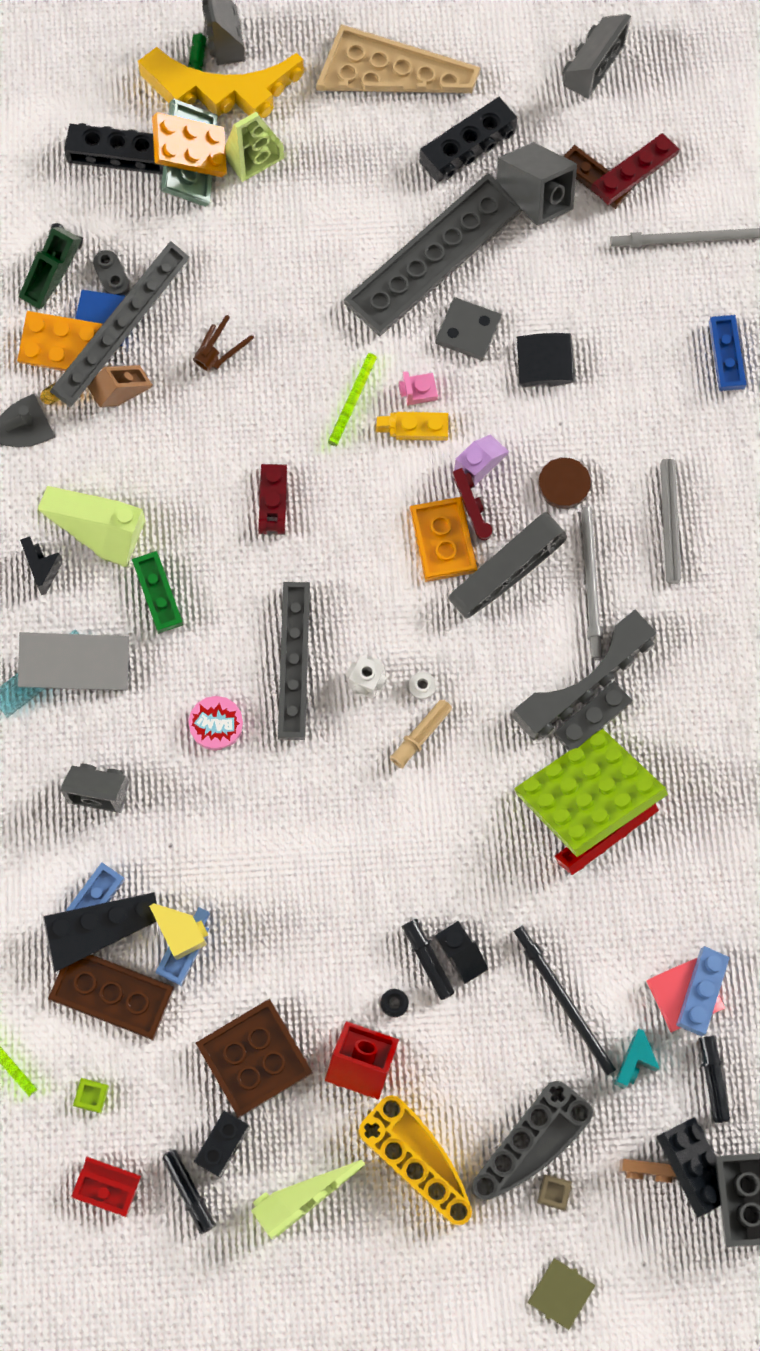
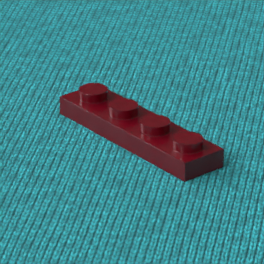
[591,133,680,205]

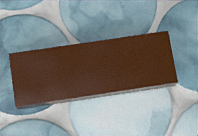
[563,144,632,209]

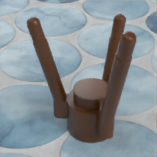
[193,315,254,371]

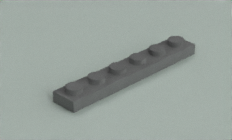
[278,582,310,740]

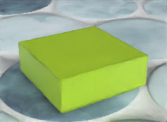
[73,1078,110,1114]

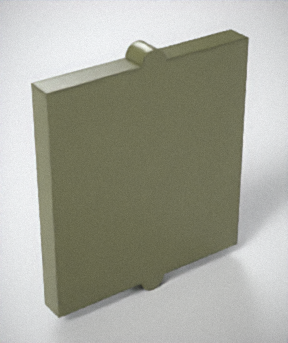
[527,1258,596,1330]

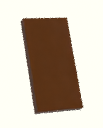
[48,954,175,1041]

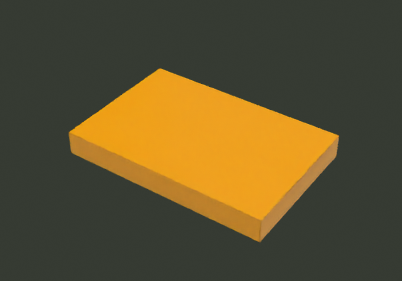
[410,497,478,582]

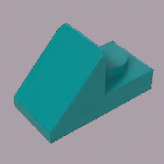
[614,1029,660,1089]

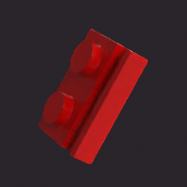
[71,1156,142,1217]

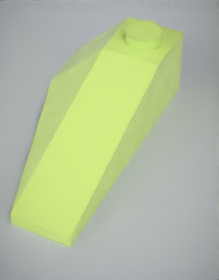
[251,1160,365,1240]

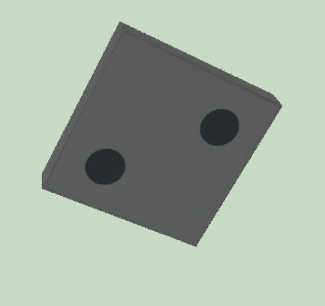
[435,297,502,361]

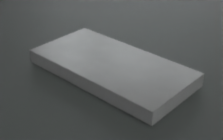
[18,632,129,691]

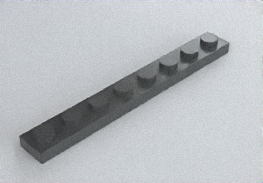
[50,241,190,408]

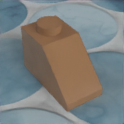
[88,365,153,407]

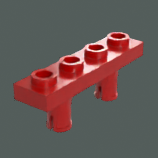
[554,803,659,875]

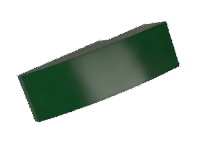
[18,227,82,309]

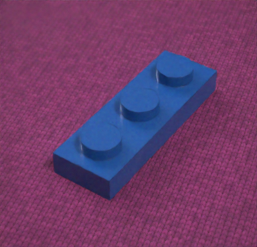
[708,315,746,391]

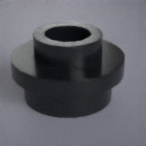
[380,989,409,1018]

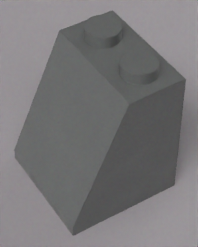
[497,142,577,226]

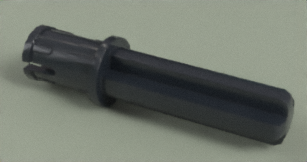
[401,918,455,1000]
[698,1035,730,1123]
[162,1149,217,1235]

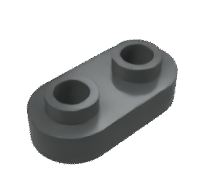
[93,250,130,296]

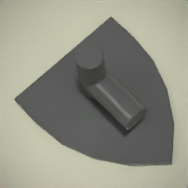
[0,394,55,448]

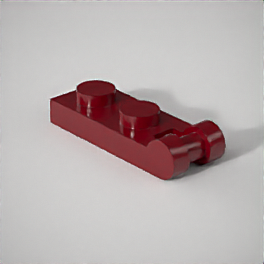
[258,464,288,535]
[452,468,492,541]

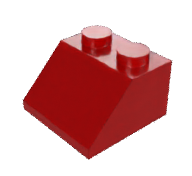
[325,1021,400,1100]

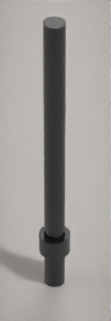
[513,925,616,1076]

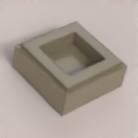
[537,1174,572,1211]

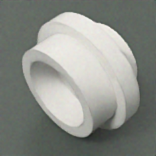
[409,672,436,699]

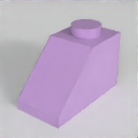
[454,435,509,486]

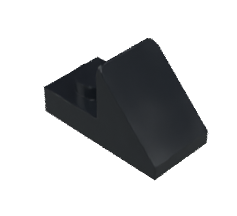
[20,536,63,596]
[434,921,488,984]

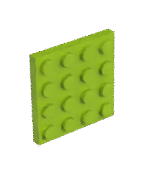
[514,728,668,857]

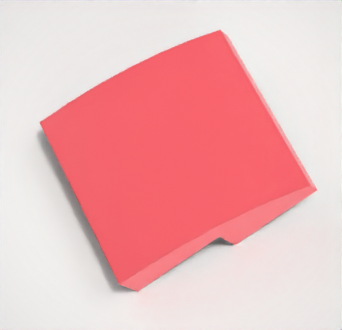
[646,958,725,1033]

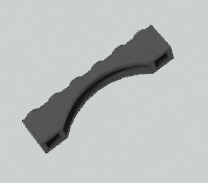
[512,609,657,741]

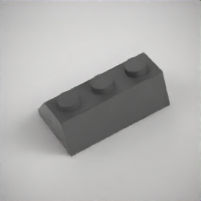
[562,14,631,99]
[715,1153,760,1247]

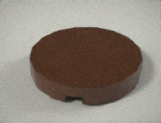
[538,457,591,509]

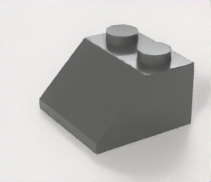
[60,763,129,814]

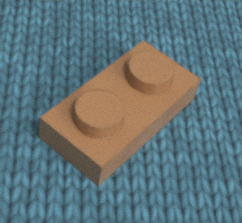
[619,1159,677,1183]

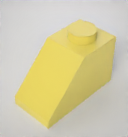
[149,903,208,960]

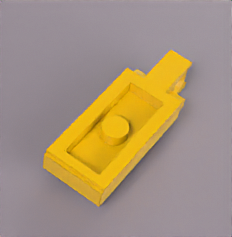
[376,412,448,441]

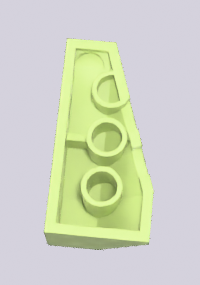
[225,112,284,182]
[37,486,146,567]

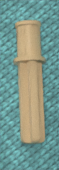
[389,700,452,769]

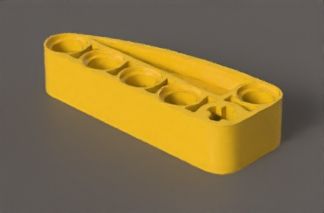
[359,1095,472,1226]

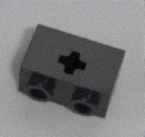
[193,1110,251,1179]

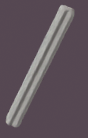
[660,459,681,584]

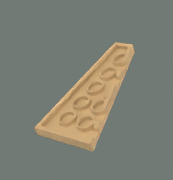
[316,24,481,93]

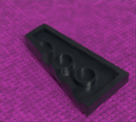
[43,892,157,972]

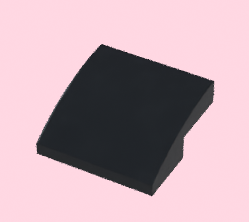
[517,333,575,388]

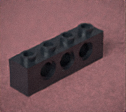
[419,96,518,183]
[64,123,163,175]

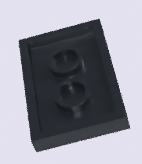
[656,1117,720,1218]

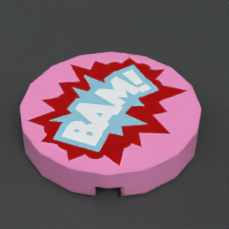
[188,696,243,751]

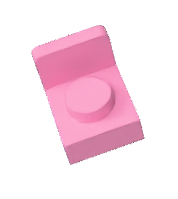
[398,371,438,405]

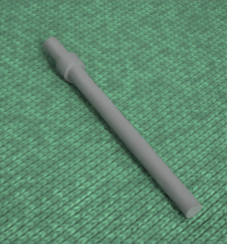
[610,228,760,248]
[581,507,603,660]

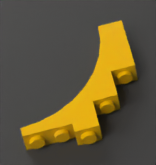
[138,47,304,118]

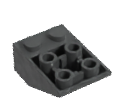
[202,0,246,66]

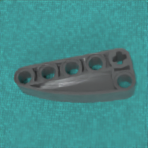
[448,512,567,619]
[471,1081,593,1201]

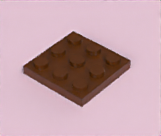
[196,998,313,1118]

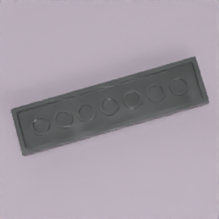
[344,173,522,337]

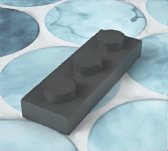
[554,681,633,751]

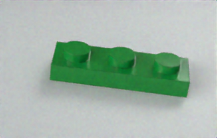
[132,551,183,634]

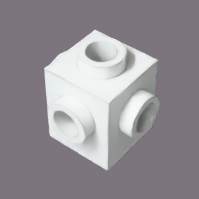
[346,656,388,699]

